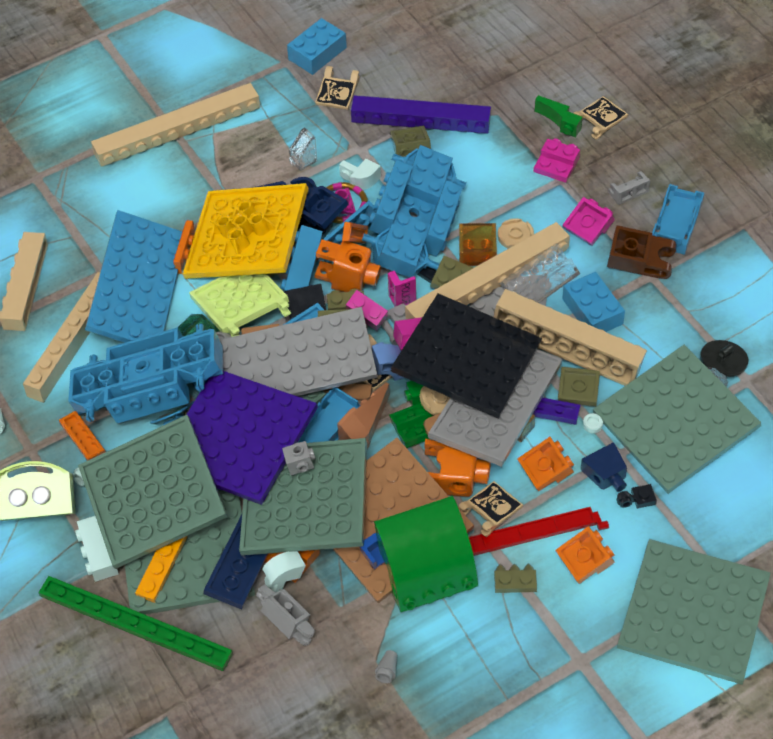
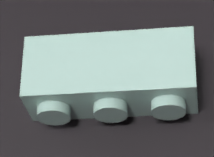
[75,516,119,582]

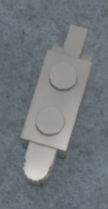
[256,584,315,646]

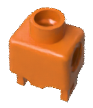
[314,239,381,292]
[425,439,491,497]

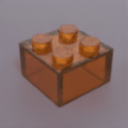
[459,223,497,266]

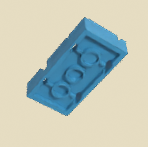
[652,184,704,255]
[298,387,361,443]

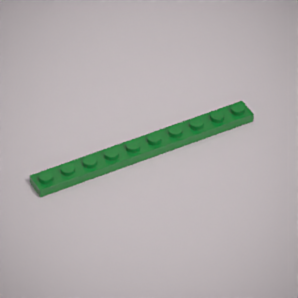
[38,576,233,671]

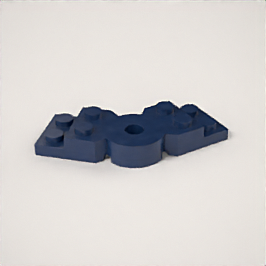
[252,177,349,229]

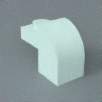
[339,159,381,190]
[263,551,306,592]

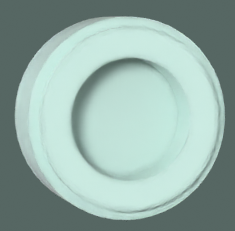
[583,413,603,434]

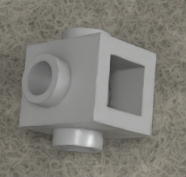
[282,441,316,475]

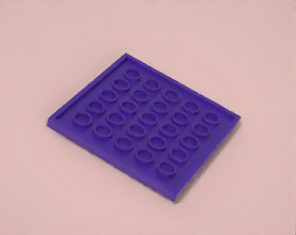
[186,371,318,505]

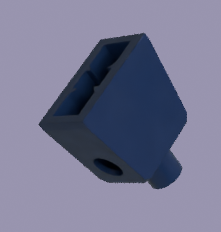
[581,442,627,492]

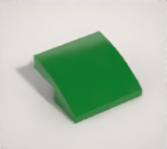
[389,403,433,448]

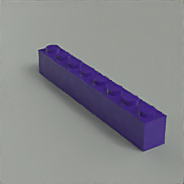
[351,95,491,134]

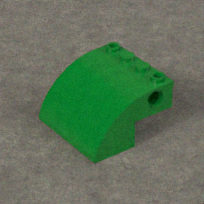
[374,496,478,612]

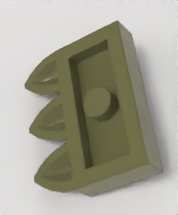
[494,563,537,593]

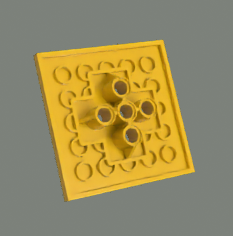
[183,183,309,279]

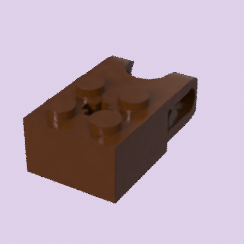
[607,225,677,279]

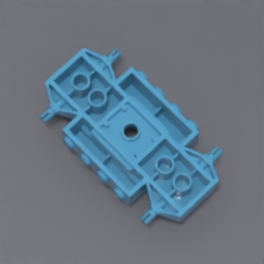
[362,145,467,278]
[68,324,223,423]

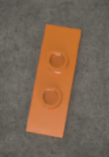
[173,220,195,274]
[342,222,368,244]
[59,411,105,461]

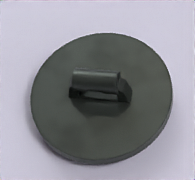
[700,340,749,377]

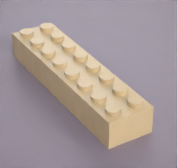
[494,289,647,386]

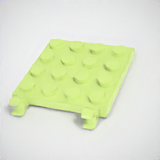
[189,274,291,337]

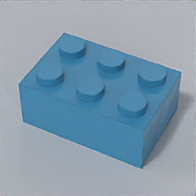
[287,18,347,75]
[562,272,625,332]

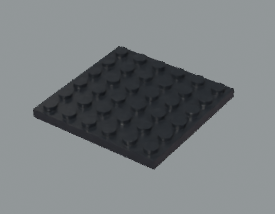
[391,293,542,419]

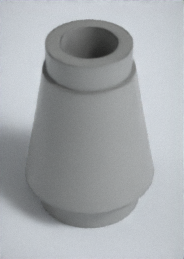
[375,650,398,683]

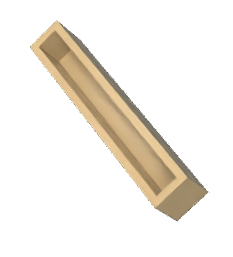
[0,232,48,331]

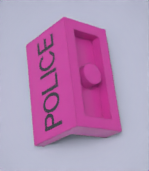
[388,270,416,307]

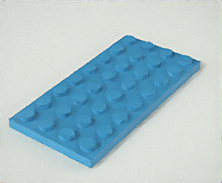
[85,210,182,343]

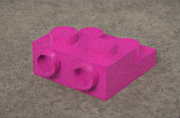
[533,138,580,183]
[562,197,615,246]

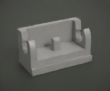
[608,171,650,205]

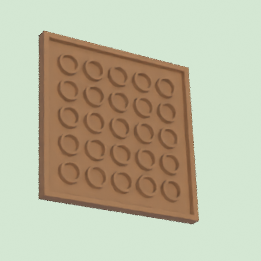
[333,438,474,603]

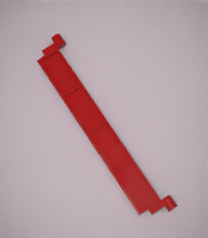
[469,507,609,556]

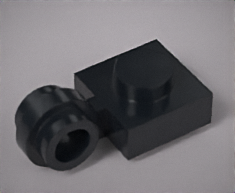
[616,484,657,509]

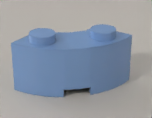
[371,342,404,381]

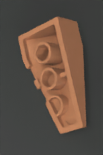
[337,382,390,449]

